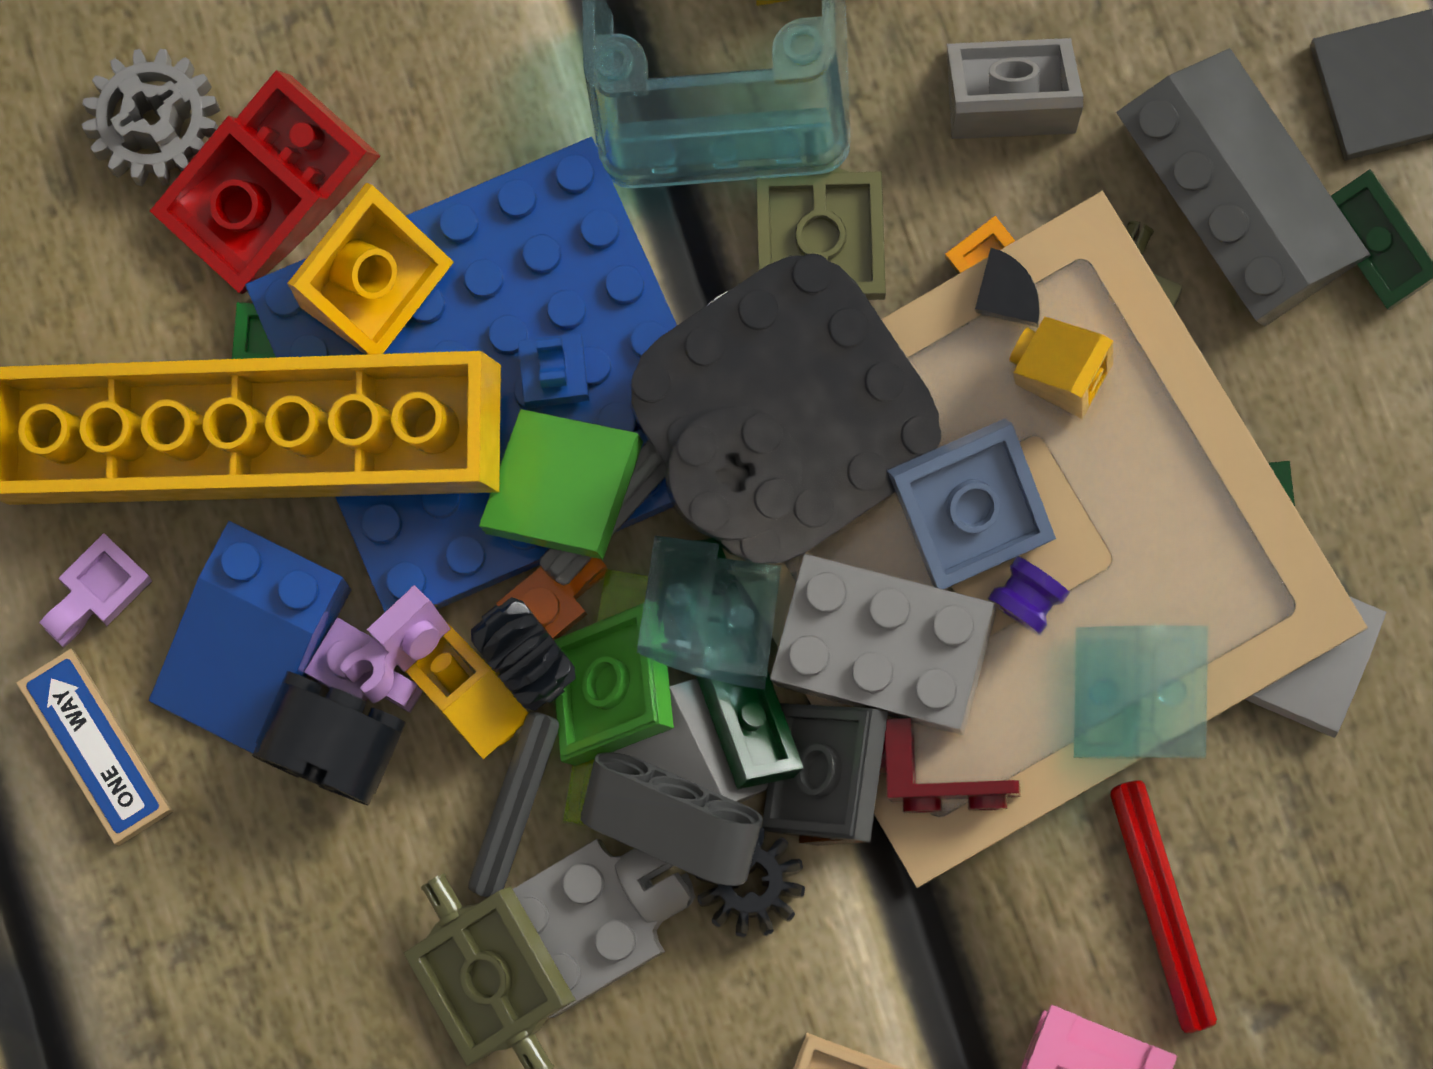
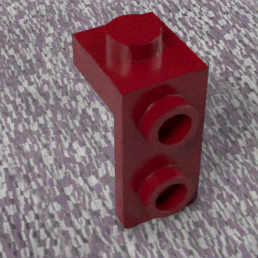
[880,718,1021,813]

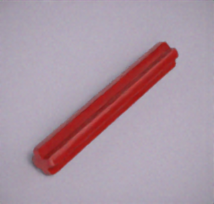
[1110,780,1217,1033]

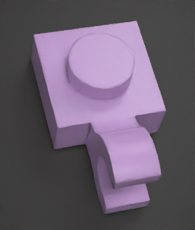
[39,533,152,648]
[340,585,451,703]
[304,617,423,713]

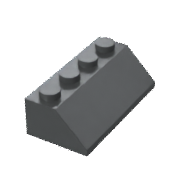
[1116,48,1371,326]

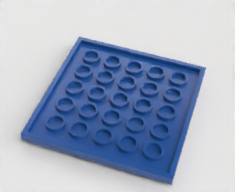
[245,136,677,612]

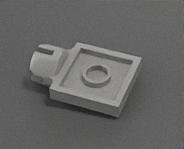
[513,839,695,1018]

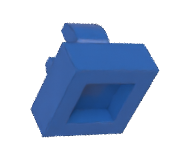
[518,333,589,408]

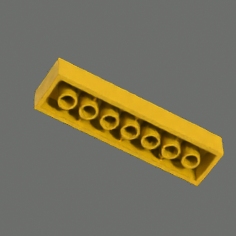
[0,351,501,505]

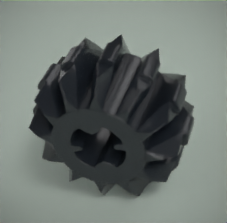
[471,597,576,711]
[695,828,805,938]

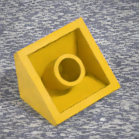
[288,182,454,355]

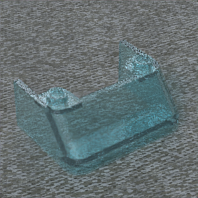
[582,0,851,189]

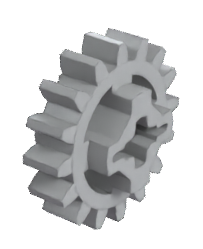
[82,49,220,186]

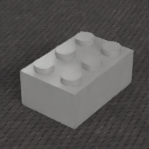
[770,554,997,736]

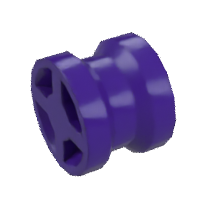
[987,556,1070,636]

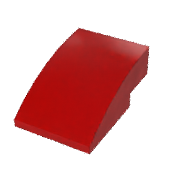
[150,70,381,294]

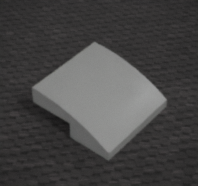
[1245,596,1387,738]

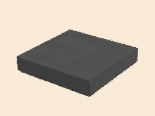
[1310,8,1433,161]
[762,703,888,842]

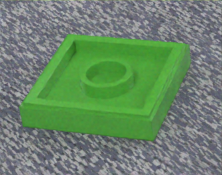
[479,409,643,560]
[554,602,674,766]

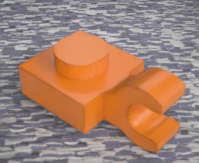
[496,558,610,640]

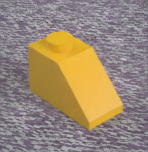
[1009,316,1114,420]
[405,622,528,759]

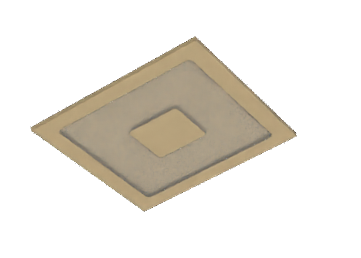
[722,190,1368,889]

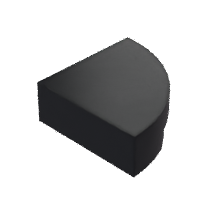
[975,248,1040,328]

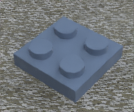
[887,418,1056,589]

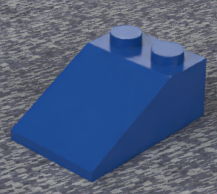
[149,521,352,754]

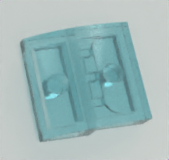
[637,535,781,690]
[1074,625,1208,759]

